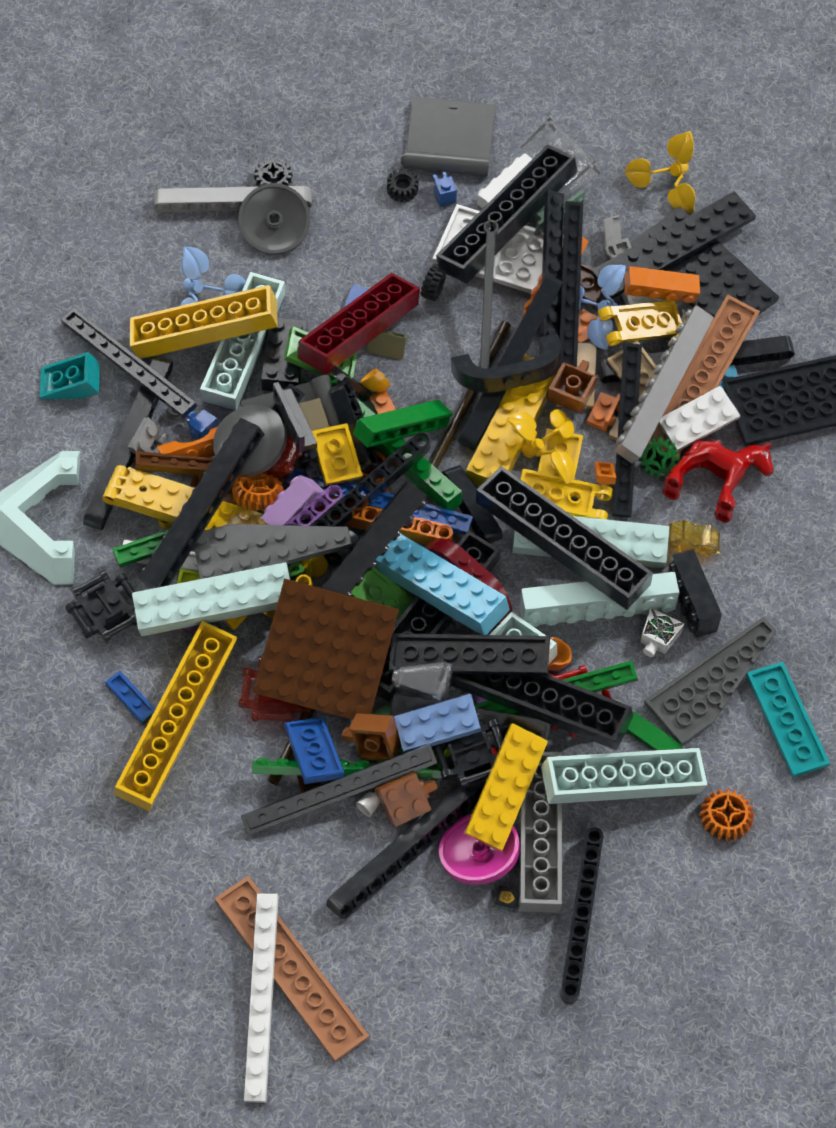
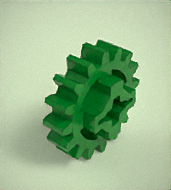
[640,437,680,478]

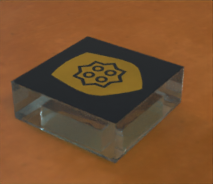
[494,886,519,911]

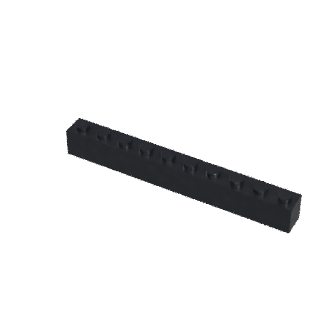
[139,418,265,589]

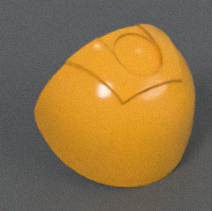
[360,368,391,393]

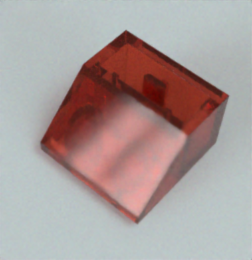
[263,436,303,481]

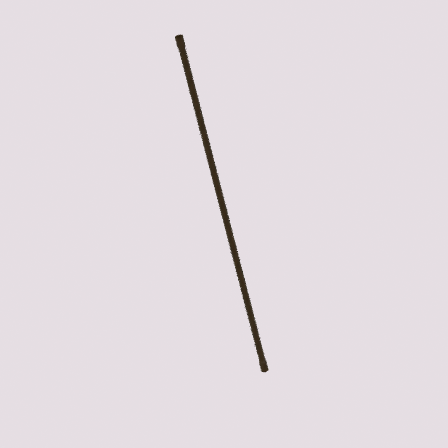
[267,321,511,785]

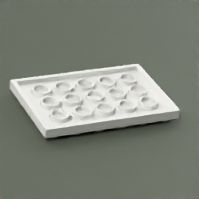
[432,204,543,294]

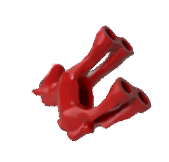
[662,440,774,523]

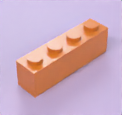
[624,266,700,303]

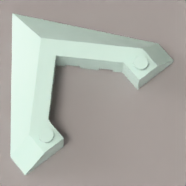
[0,451,80,585]

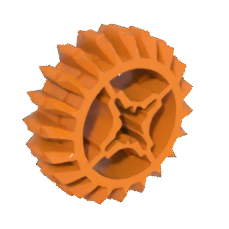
[232,472,284,512]
[699,788,755,842]

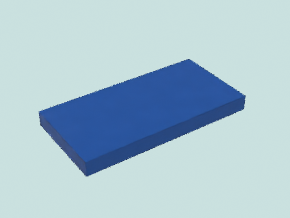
[284,717,344,784]

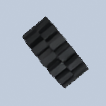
[387,168,419,202]
[420,266,447,301]

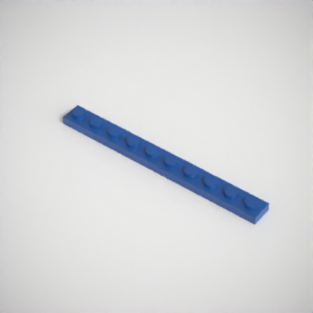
[286,467,473,535]

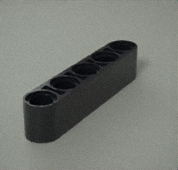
[329,380,379,473]
[441,465,503,543]

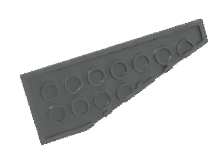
[194,524,352,579]
[644,617,776,746]

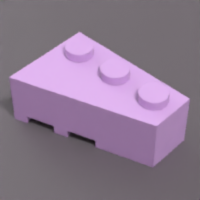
[261,475,324,525]

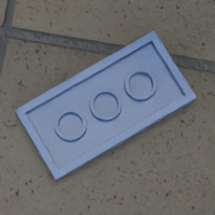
[394,694,482,753]

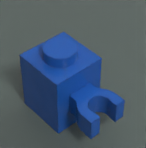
[433,172,457,206]
[186,410,219,440]

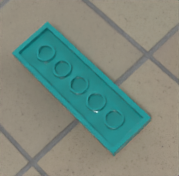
[746,661,830,778]

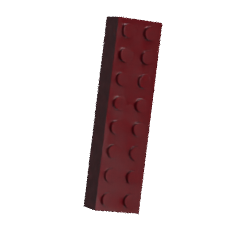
[297,272,420,375]

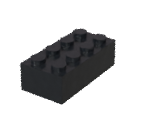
[261,318,308,391]
[667,549,722,638]

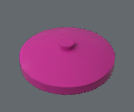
[439,814,520,885]

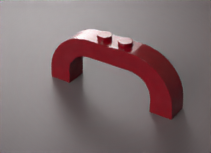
[424,538,513,631]

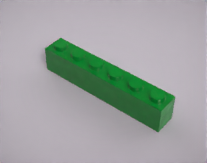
[353,399,453,447]

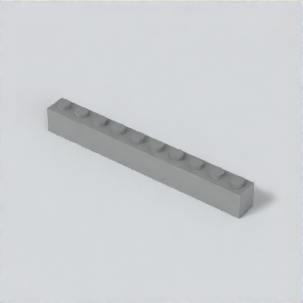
[614,305,714,464]

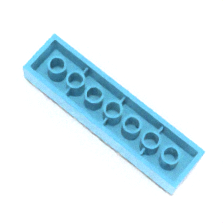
[374,534,510,635]

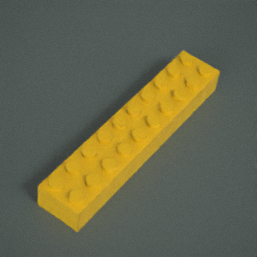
[113,621,238,812]

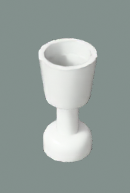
[356,791,381,817]

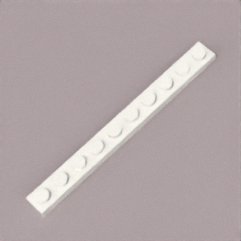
[244,894,279,1103]

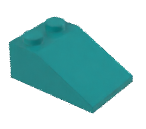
[40,352,100,399]

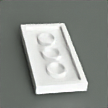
[658,386,740,451]

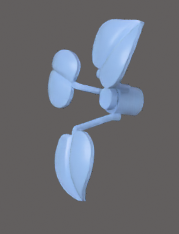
[180,246,246,306]
[579,265,626,350]

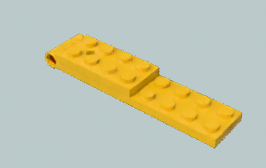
[102,465,268,531]

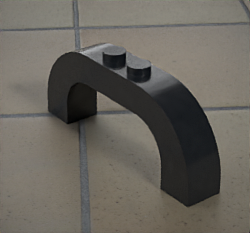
[451,333,561,393]

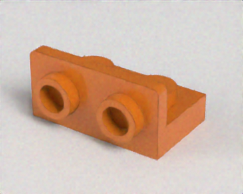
[586,392,620,432]

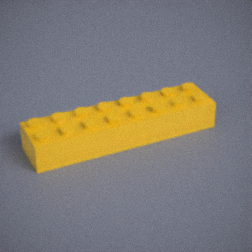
[130,285,278,359]
[466,354,559,486]

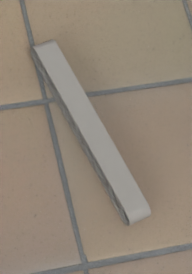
[154,186,312,212]

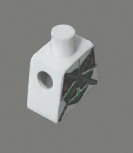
[640,608,684,657]

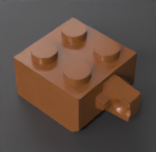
[547,360,598,414]
[341,713,402,761]
[375,772,438,827]

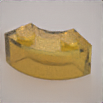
[668,520,720,557]

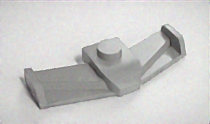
[602,215,632,260]

